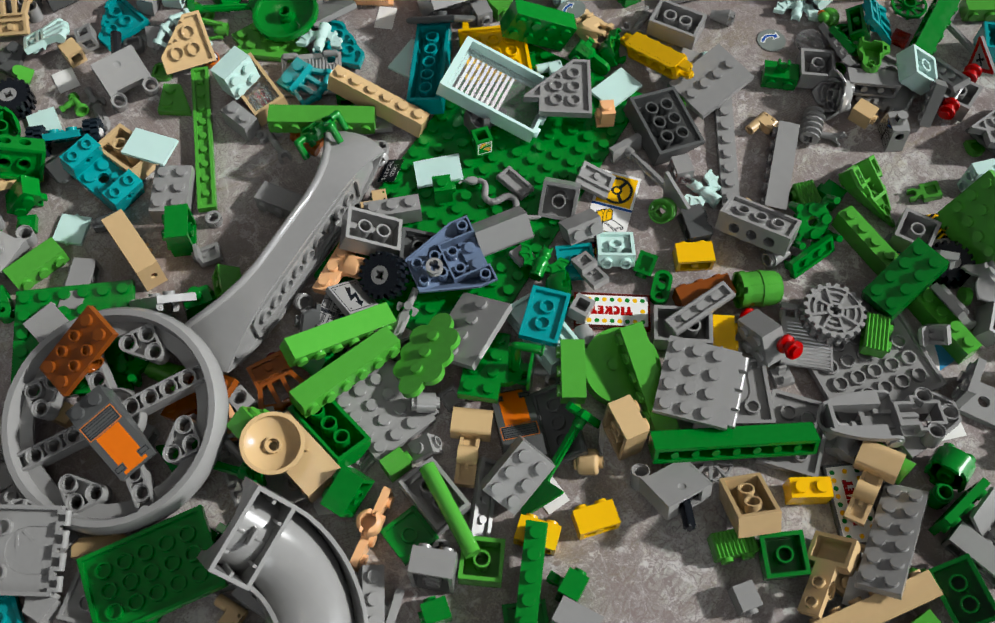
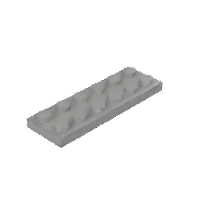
[854,482,929,600]

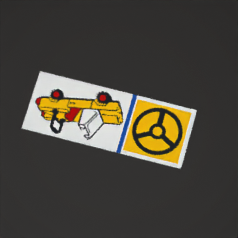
[579,169,641,260]

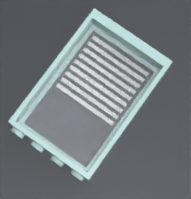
[436,36,547,143]

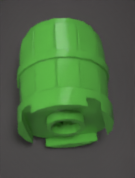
[731,269,784,309]

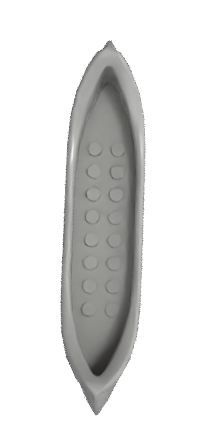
[184,131,385,374]

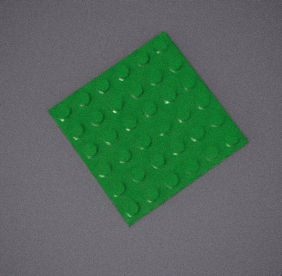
[11,279,135,398]

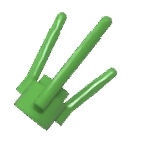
[201,17,229,40]

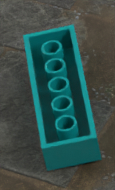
[406,23,453,114]

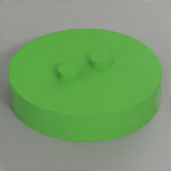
[585,327,661,405]

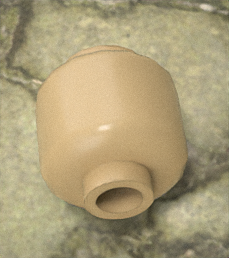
[573,448,604,476]

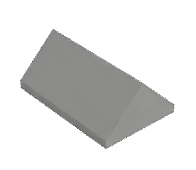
[471,205,534,257]

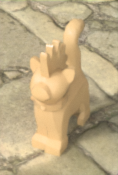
[575,9,615,49]

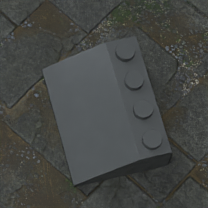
[623,86,705,166]

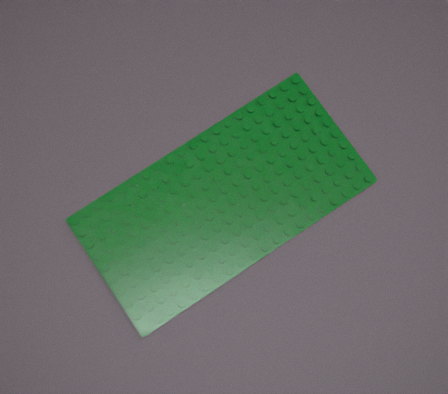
[314,43,642,331]

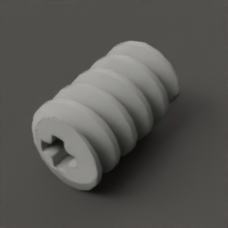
[798,106,825,145]

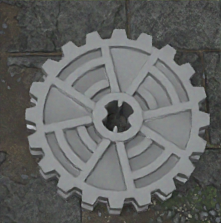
[799,283,867,346]

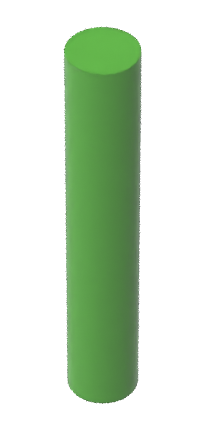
[419,462,481,559]

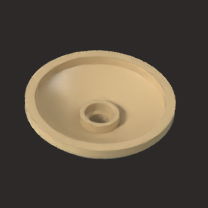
[239,411,305,476]

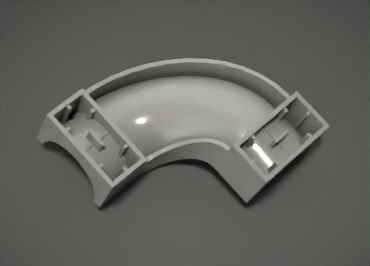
[197,477,369,623]

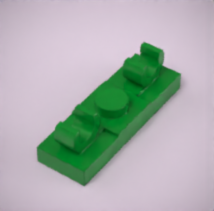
[783,234,835,279]

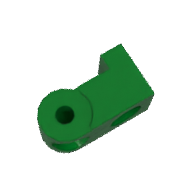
[0,285,15,324]

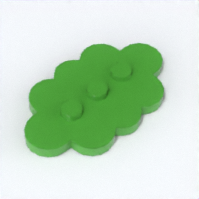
[393,313,461,398]

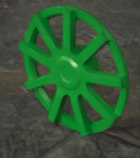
[890,0,927,20]

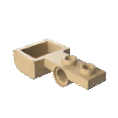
[450,406,494,488]
[843,441,906,527]
[797,530,861,619]

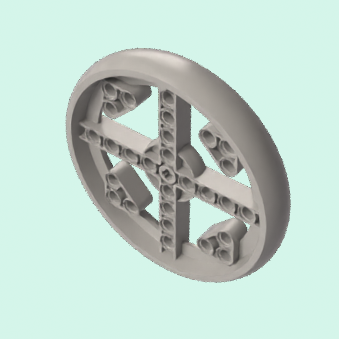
[0,307,229,536]

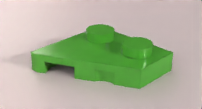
[157,84,192,116]

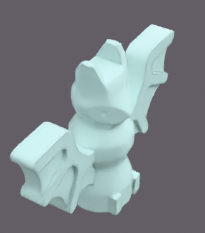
[773,0,819,22]
[296,22,343,53]
[684,169,722,209]

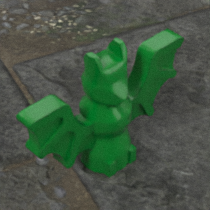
[518,242,570,282]

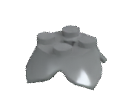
[811,67,855,121]
[960,260,995,302]

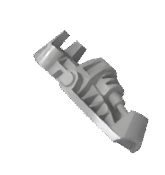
[817,387,962,448]

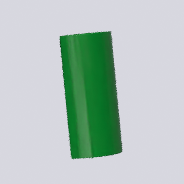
[288,400,371,468]

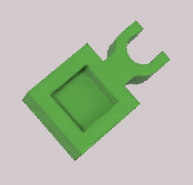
[906,181,943,203]

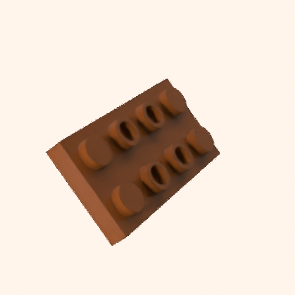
[39,305,119,396]

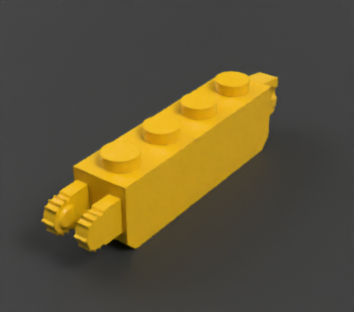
[620,32,694,80]

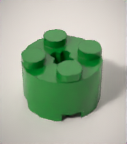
[924,443,976,492]

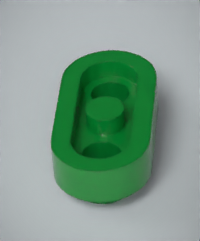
[649,270,673,305]

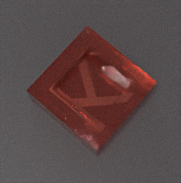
[891,28,912,49]

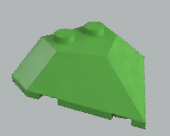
[838,155,895,228]

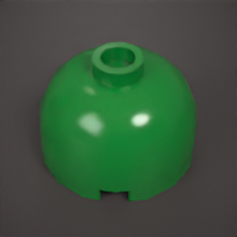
[545,269,574,308]

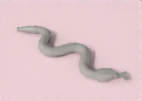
[458,176,541,221]

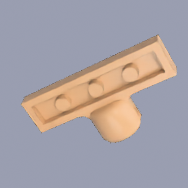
[312,244,365,295]
[350,486,395,573]

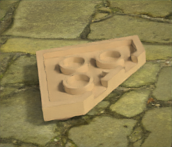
[161,10,217,75]

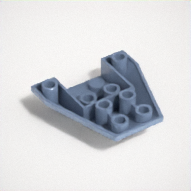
[405,215,498,294]

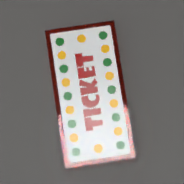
[573,292,651,332]

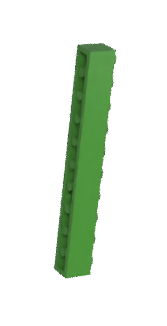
[831,205,982,364]

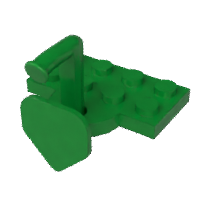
[457,332,545,404]

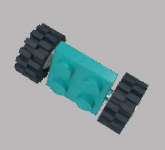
[25,117,106,157]

